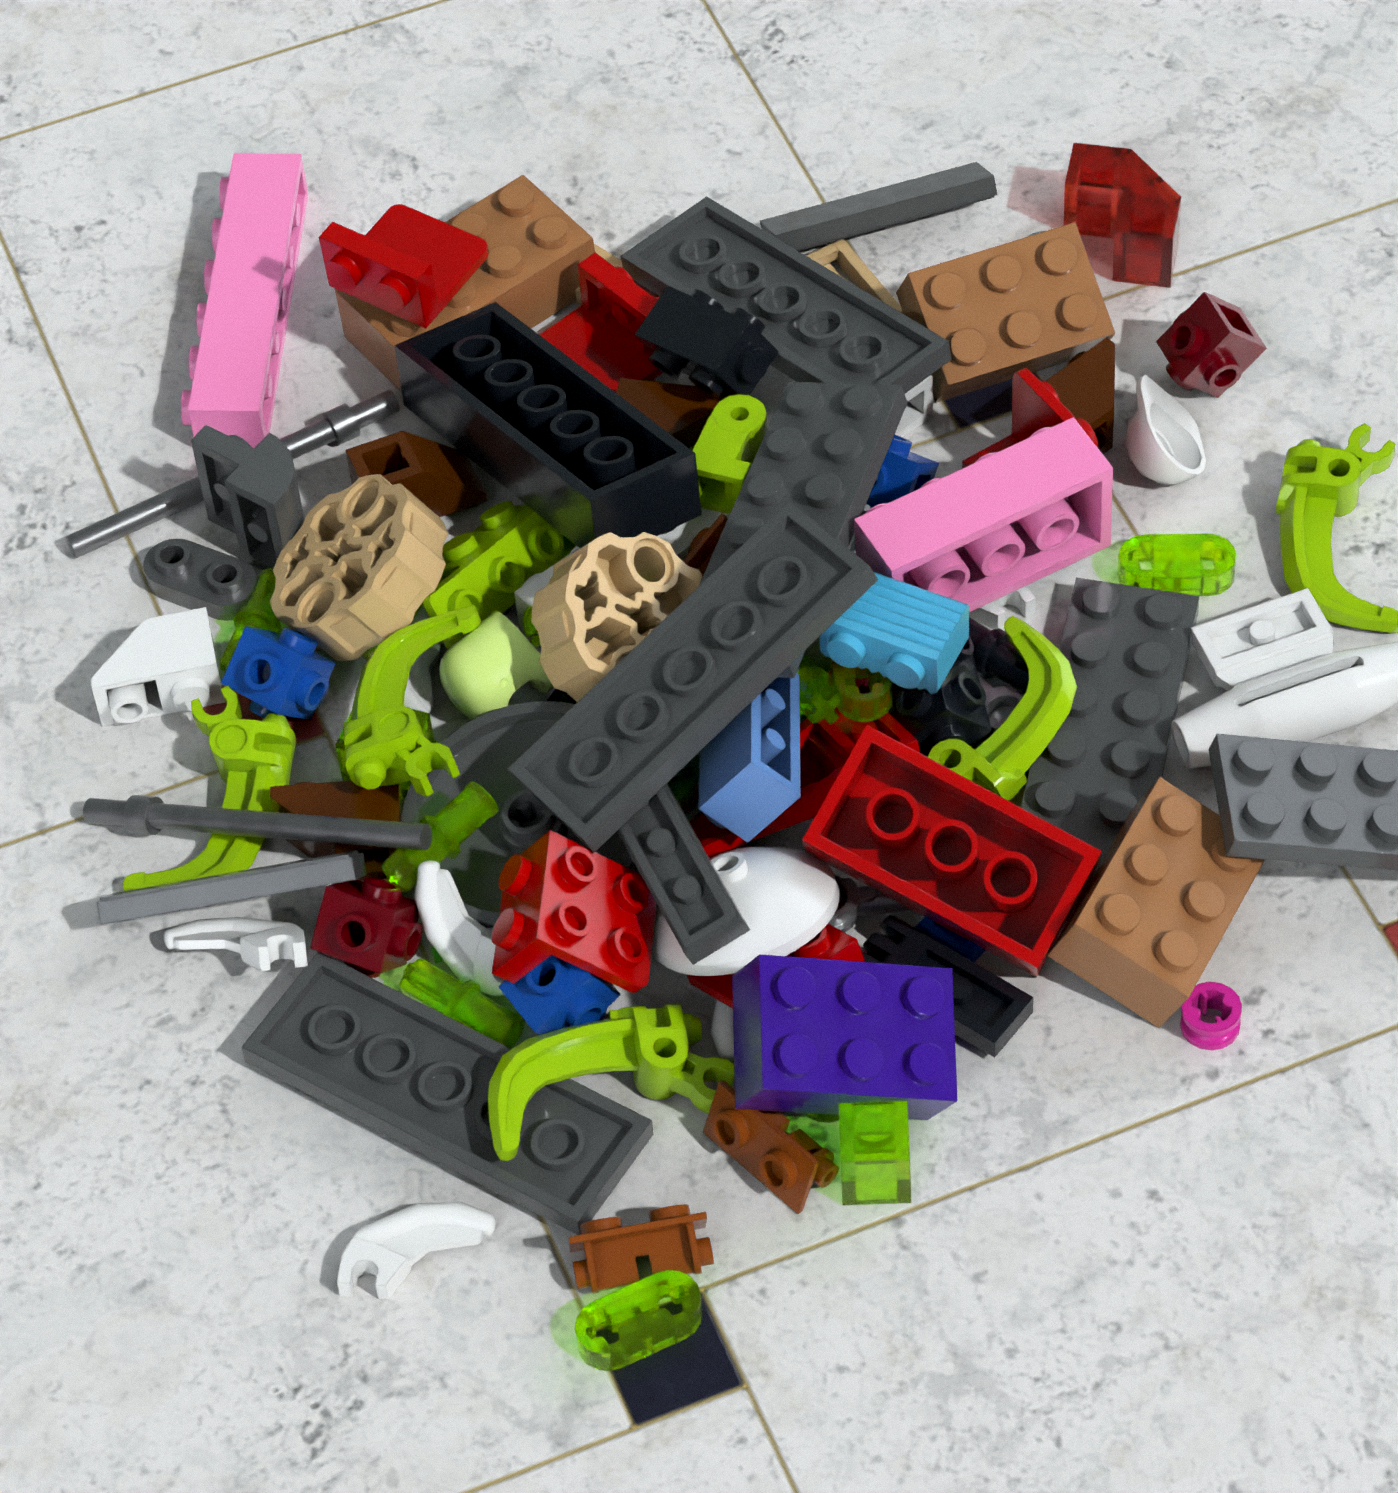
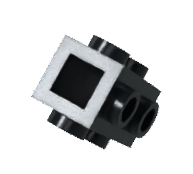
[634,285,779,398]
[886,636,992,756]

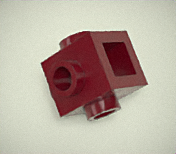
[1156,292,1267,398]
[310,878,422,978]

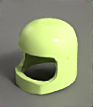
[439,611,554,720]

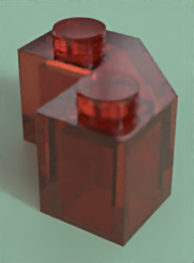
[1064,143,1181,288]

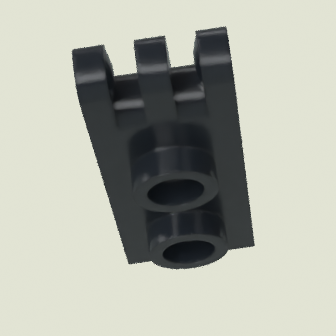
[862,915,1033,1058]

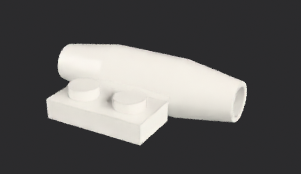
[1171,588,1398,769]

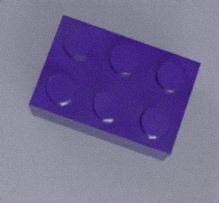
[732,954,958,1120]

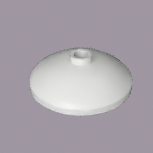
[652,847,840,976]

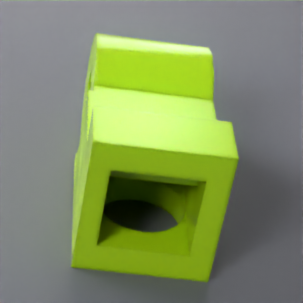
[693,394,767,515]

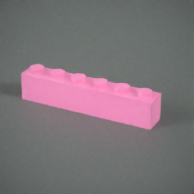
[181,153,308,448]

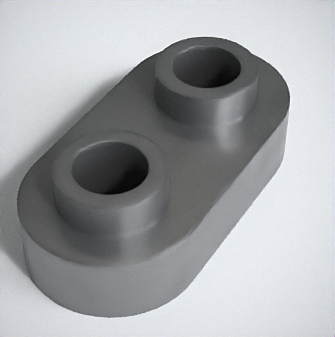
[143,539,260,621]

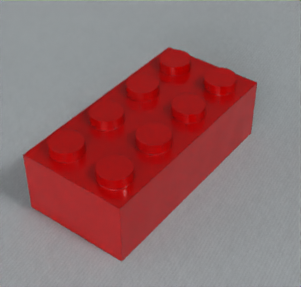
[802,725,1102,977]

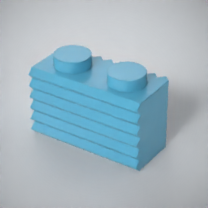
[820,572,969,694]

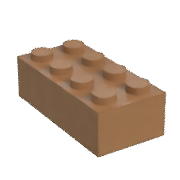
[335,175,595,392]

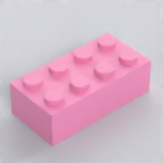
[854,417,1113,612]

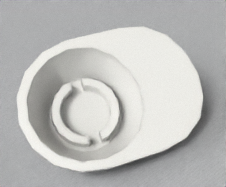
[1125,375,1206,484]

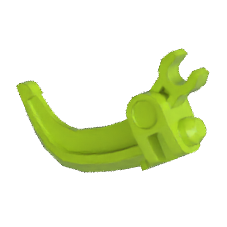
[1276,423,1398,633]
[343,605,481,797]
[928,616,1077,801]
[123,686,296,891]
[488,1004,735,1161]

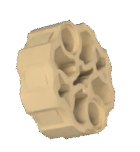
[270,474,448,661]
[531,532,703,702]

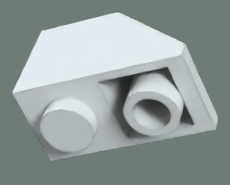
[90,607,225,727]

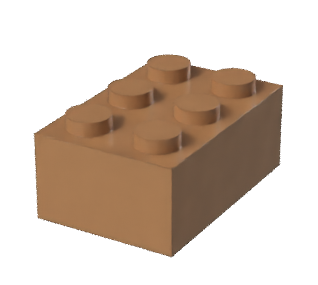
[896,222,1115,403]
[1047,777,1265,1028]

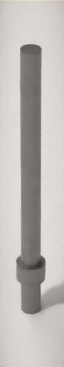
[66,389,400,558]
[83,795,432,850]

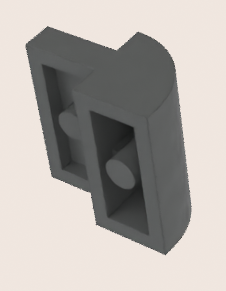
[191,425,305,577]

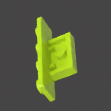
[422,501,576,649]

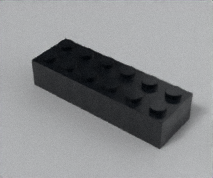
[394,302,702,548]

